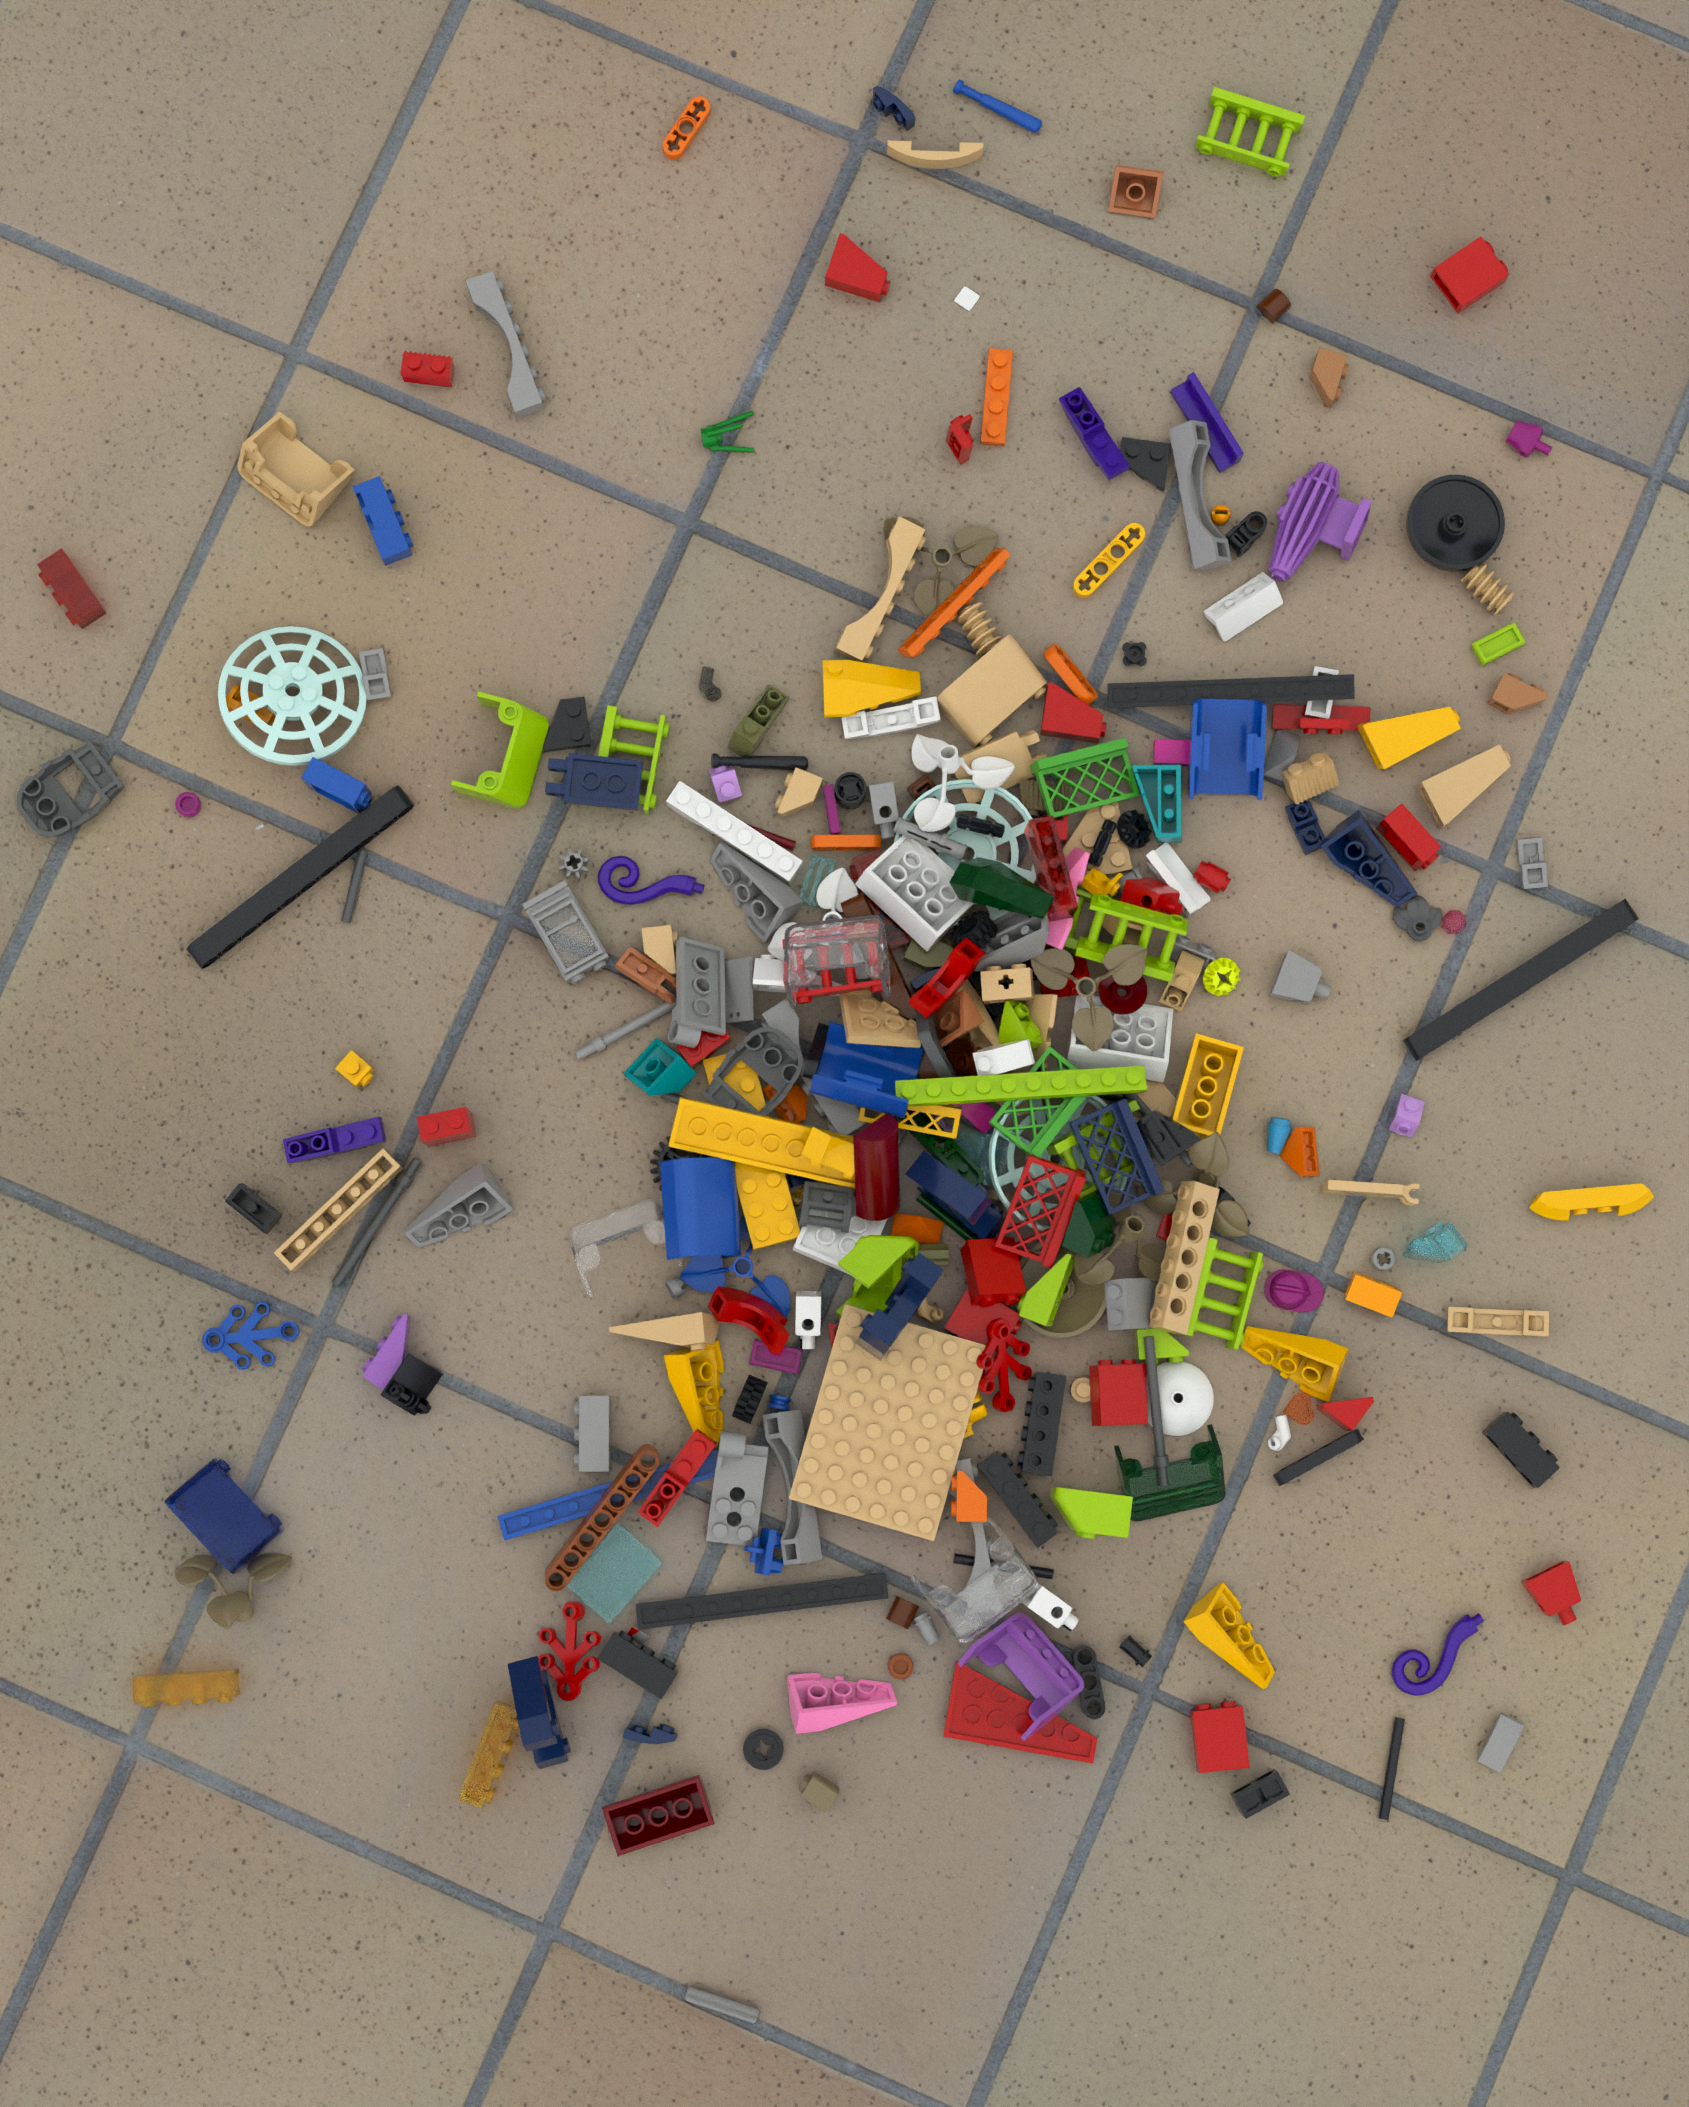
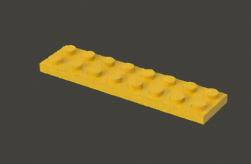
[703,1054,800,1250]
[668,1097,855,1189]

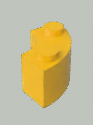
[801,1127,855,1181]

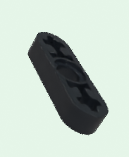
[802,1023,829,1079]

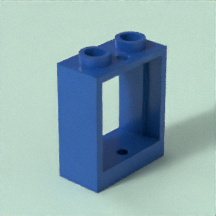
[301,757,372,814]

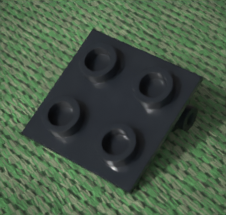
[380,1353,443,1416]

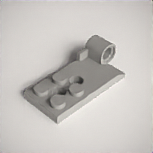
[668,937,726,1048]
[706,1431,768,1546]

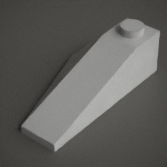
[710,842,803,943]
[403,1162,513,1248]

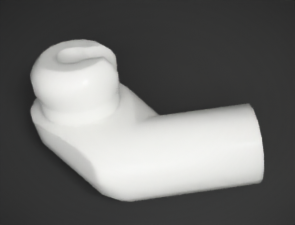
[1268,1415,1291,1451]

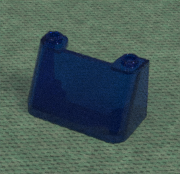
[164,1458,284,1574]

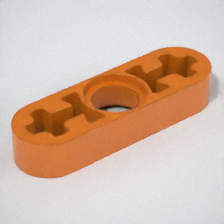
[663,96,711,160]
[1044,643,1098,705]
[811,835,882,851]

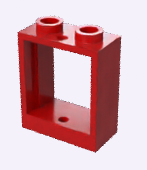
[1376,803,1441,871]

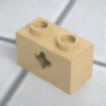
[980,964,1035,1004]

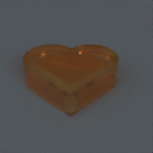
[1282,1392,1314,1425]

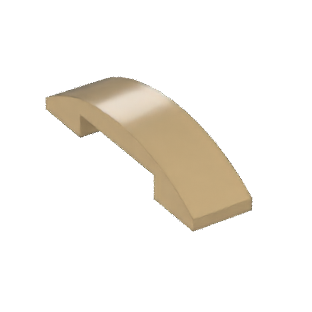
[887,140,984,169]
[1447,1307,1549,1337]

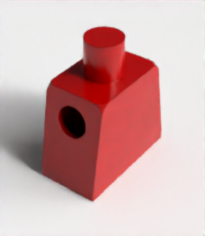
[1120,878,1183,915]
[1521,1561,1581,1625]

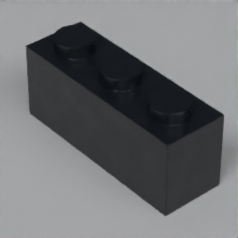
[1482,1412,1560,1488]
[598,1630,678,1699]

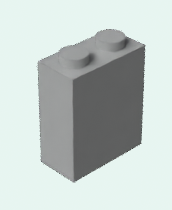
[1104,1278,1158,1331]

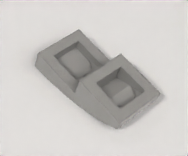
[359,648,391,700]
[1516,837,1548,889]
[1477,1712,1524,1773]

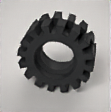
[950,910,998,949]
[732,1375,768,1424]

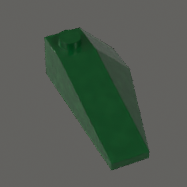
[949,857,1054,919]

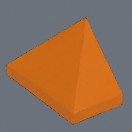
[762,1084,807,1124]
[1279,1127,1320,1177]
[891,1213,943,1244]

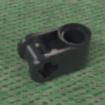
[1225,511,1267,557]

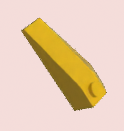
[822,660,921,718]
[1241,1326,1349,1402]
[664,1340,724,1448]
[1184,1582,1275,1689]

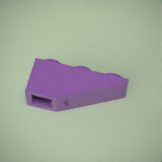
[362,1313,410,1390]

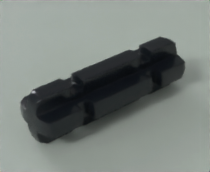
[956,814,1005,838]
[1088,819,1117,867]

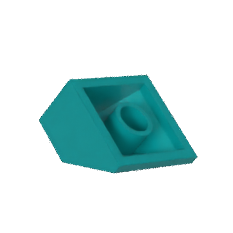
[623,1038,697,1096]

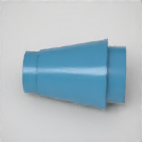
[1267,1117,1292,1154]

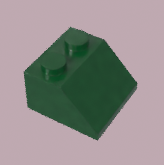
[1062,1191,1116,1258]

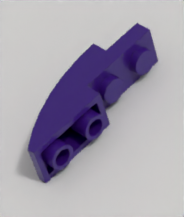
[1059,387,1129,481]
[283,1117,386,1164]

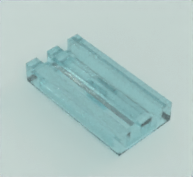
[799,854,836,908]

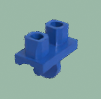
[744,1528,783,1576]

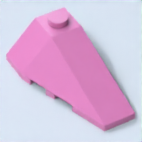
[1041,847,1090,950]
[787,1673,897,1734]

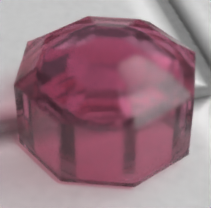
[1442,910,1466,934]

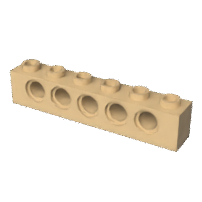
[274,1149,404,1272]
[1149,1181,1220,1335]

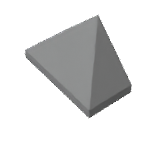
[1264,729,1300,782]

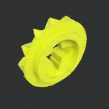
[1203,958,1241,997]

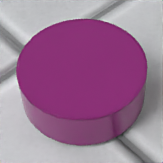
[175,792,201,818]

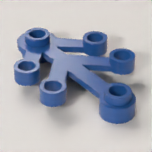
[202,1302,300,1370]

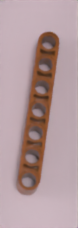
[545,1444,659,1591]

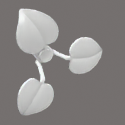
[912,734,1015,832]
[768,868,871,979]

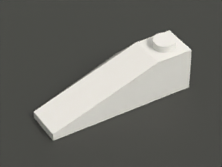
[753,955,841,996]

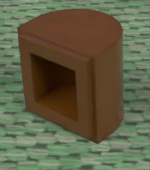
[1256,289,1291,324]
[907,773,936,801]
[886,1595,919,1629]

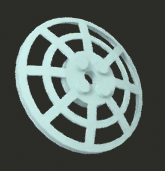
[218,626,366,766]
[894,779,1041,926]
[988,1095,1129,1233]

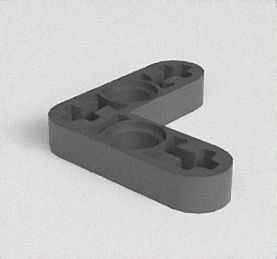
[915,1009,956,1078]

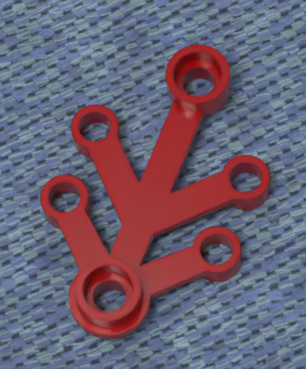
[976,1318,1032,1412]
[538,1601,601,1701]

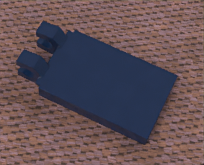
[545,753,643,811]

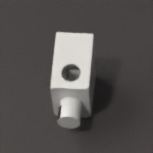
[795,1290,821,1349]
[1018,1580,1079,1631]

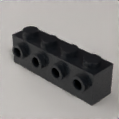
[1017,1372,1066,1476]
[977,1451,1058,1548]

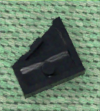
[1120,437,1170,491]
[543,697,591,752]
[1136,1110,1202,1166]

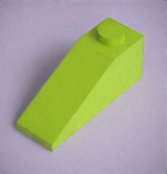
[1018,1253,1075,1327]

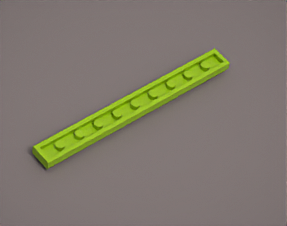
[895,1065,1147,1107]

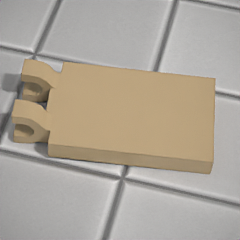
[954,729,1047,803]
[1321,1180,1420,1206]

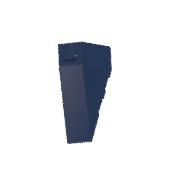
[1320,810,1417,908]

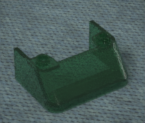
[1114,1424,1226,1521]

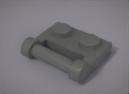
[799,1181,854,1233]

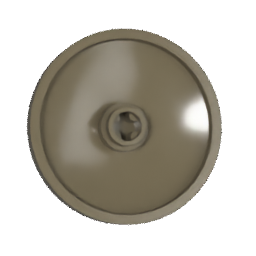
[1015,1238,1111,1338]

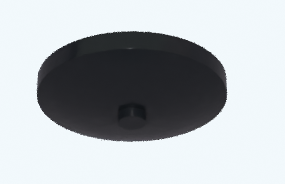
[1406,475,1505,572]

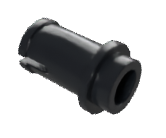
[1119,1635,1152,1667]

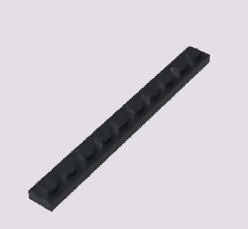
[1108,674,1355,708]
[636,1573,889,1630]

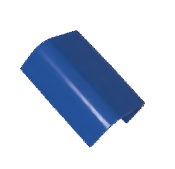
[1188,698,1267,800]
[810,1021,924,1118]
[660,1158,741,1260]

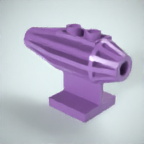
[1268,462,1372,582]

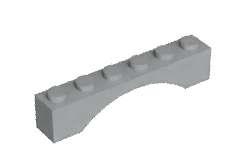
[465,271,546,419]
[1169,420,1232,571]
[760,998,867,1135]
[762,1409,823,1565]
[948,1458,1003,1614]

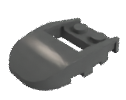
[17,739,125,837]
[701,1027,803,1116]

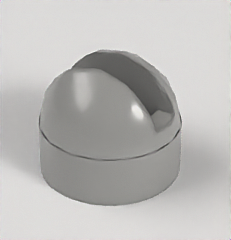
[665,1277,686,1299]

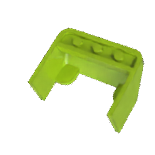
[451,691,549,809]
[836,1235,919,1318]
[1049,1486,1133,1539]

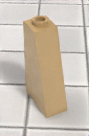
[1418,744,1511,830]

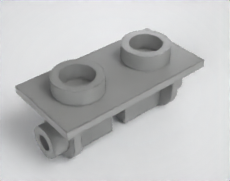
[1170,934,1216,971]

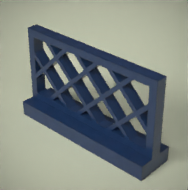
[1069,1099,1165,1215]

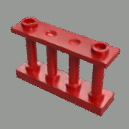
[782,924,892,1004]

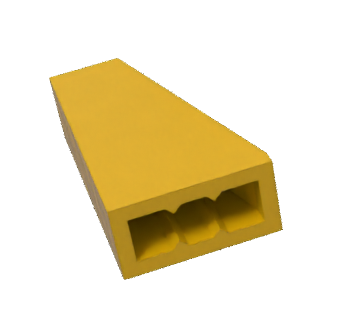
[1357,707,1461,769]

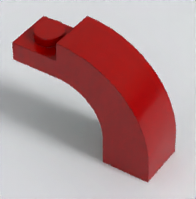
[908,938,985,1018]
[708,1286,790,1355]

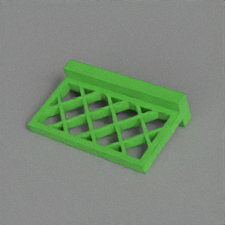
[1030,738,1140,820]
[989,1046,1087,1157]

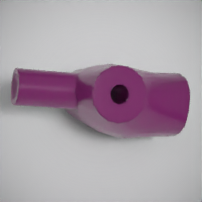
[1505,420,1553,457]

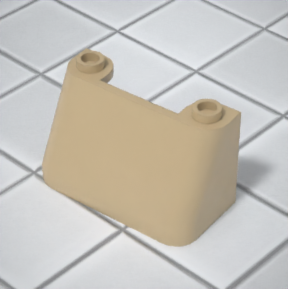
[237,411,355,527]
[937,634,1048,749]

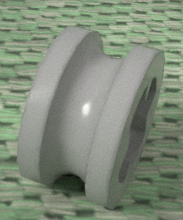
[1370,1248,1395,1271]

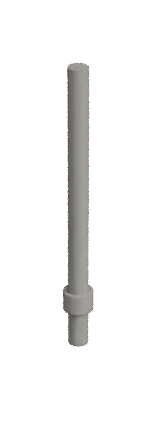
[575,984,705,1060]

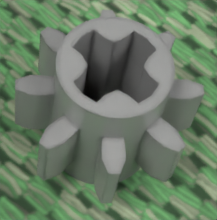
[559,849,590,880]

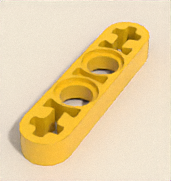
[1073,523,1145,598]

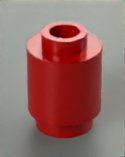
[1193,861,1231,894]

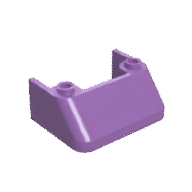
[957,1613,1084,1741]

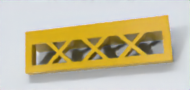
[858,1104,963,1139]

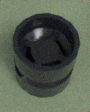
[835,772,866,810]

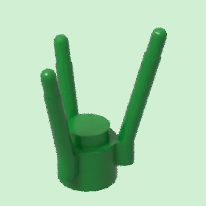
[701,411,754,453]

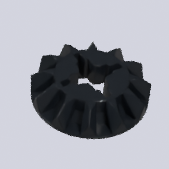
[1117,810,1152,849]
[743,1729,784,1770]

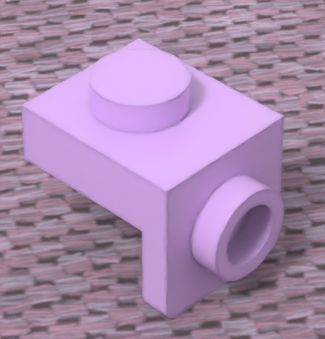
[708,766,742,803]
[1389,1094,1425,1137]

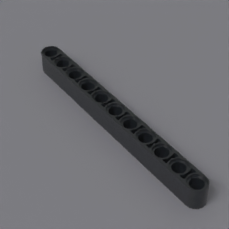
[186,785,414,969]
[1403,898,1639,1061]

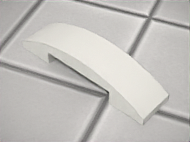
[841,696,941,739]

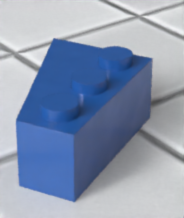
[353,476,414,566]

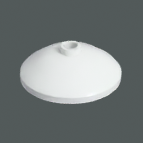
[1146,1362,1214,1436]

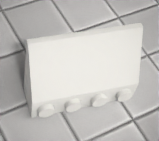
[855,835,975,951]
[1066,995,1173,1082]

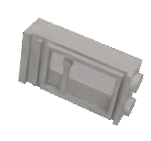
[522,880,610,984]

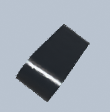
[1072,1645,1105,1719]

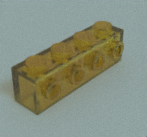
[132,1669,240,1707]
[458,1700,519,1809]

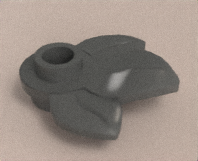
[1393,895,1442,942]

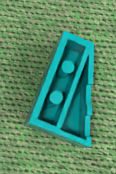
[1132,765,1182,843]

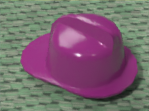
[1264,1270,1324,1312]

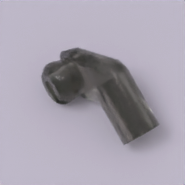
[699,667,722,702]

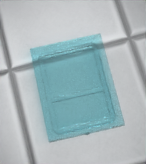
[566,1523,663,1624]

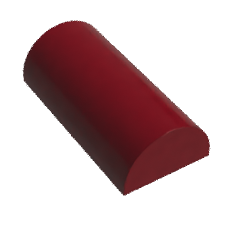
[853,1113,900,1221]
[602,1775,715,1856]

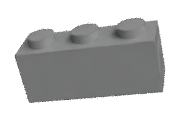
[574,1396,611,1472]

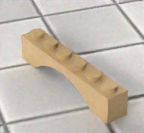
[834,516,926,662]

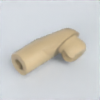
[917,1298,944,1323]

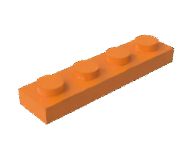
[980,348,1013,446]

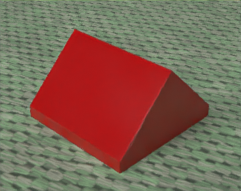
[1316,1397,1374,1431]

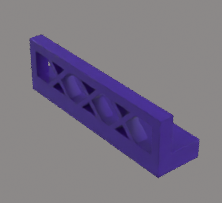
[1170,372,1244,473]

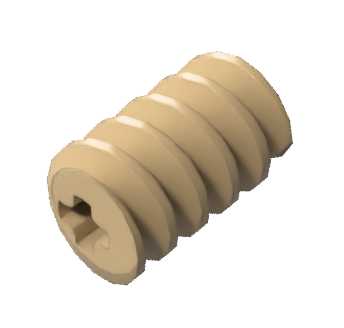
[1460,563,1514,616]
[957,602,1002,658]

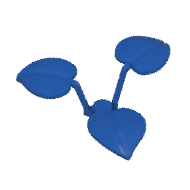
[680,1215,791,1318]

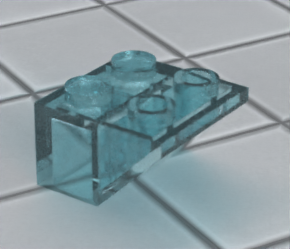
[954,1129,1009,1188]
[1402,1221,1468,1263]

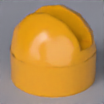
[1211,505,1231,526]

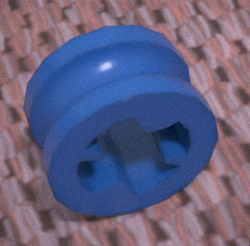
[767,1394,792,1411]

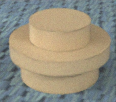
[1070,1378,1091,1403]

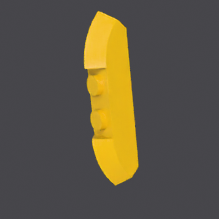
[1529,1183,1654,1221]

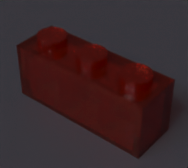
[37,548,106,629]

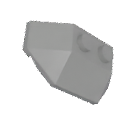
[974,912,1049,971]

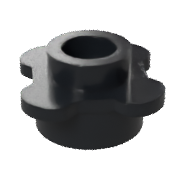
[1122,642,1147,666]

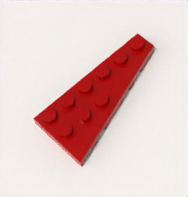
[943,1660,1097,1763]

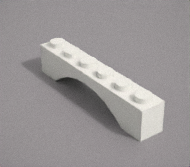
[666,781,803,886]

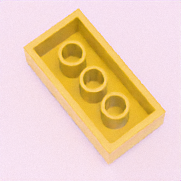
[1171,1033,1244,1139]

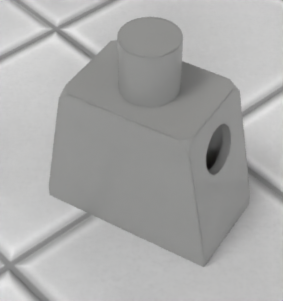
[867,782,899,839]
[1269,950,1332,1005]

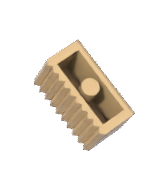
[1281,752,1339,804]

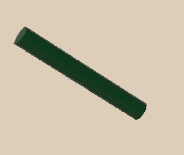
[916,1193,979,1241]

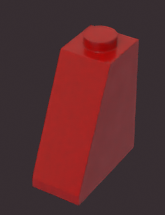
[825,233,890,302]
[1040,682,1107,743]

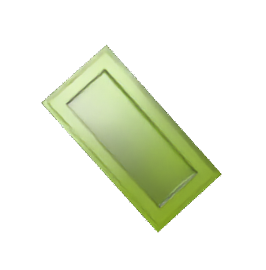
[1470,622,1526,666]

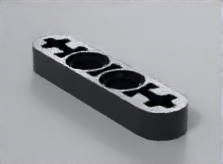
[1273,1428,1364,1486]

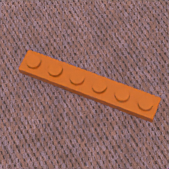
[897,548,1011,657]

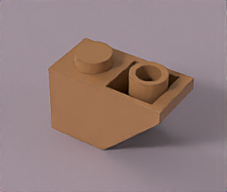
[1310,348,1349,408]
[1487,673,1548,714]

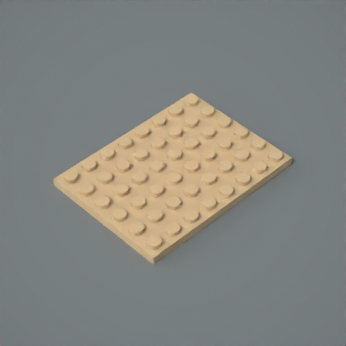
[788,1304,986,1541]

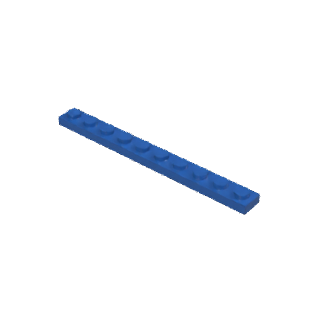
[497,1450,717,1540]

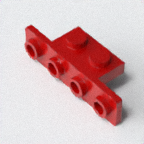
[1272,704,1371,735]

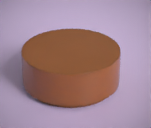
[888,1653,913,1679]

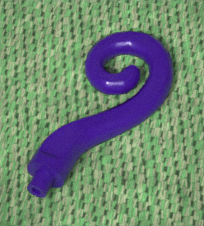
[598,856,705,905]
[1392,1613,1484,1696]

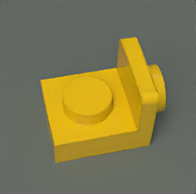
[1080,868,1123,897]
[335,1050,375,1089]

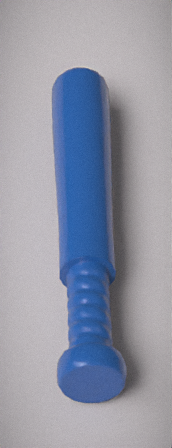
[953,79,1042,133]

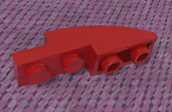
[637,1429,717,1527]

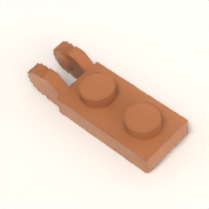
[615,947,676,1004]

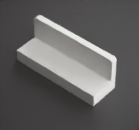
[1203,572,1283,642]
[1143,843,1210,918]

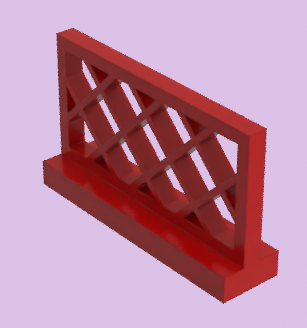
[995,1154,1086,1268]

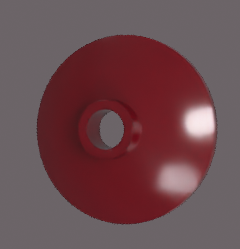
[1098,971,1148,1015]

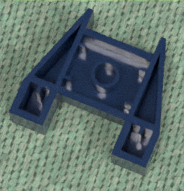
[905,1151,1004,1239]
[856,1253,944,1361]
[508,1656,571,1769]

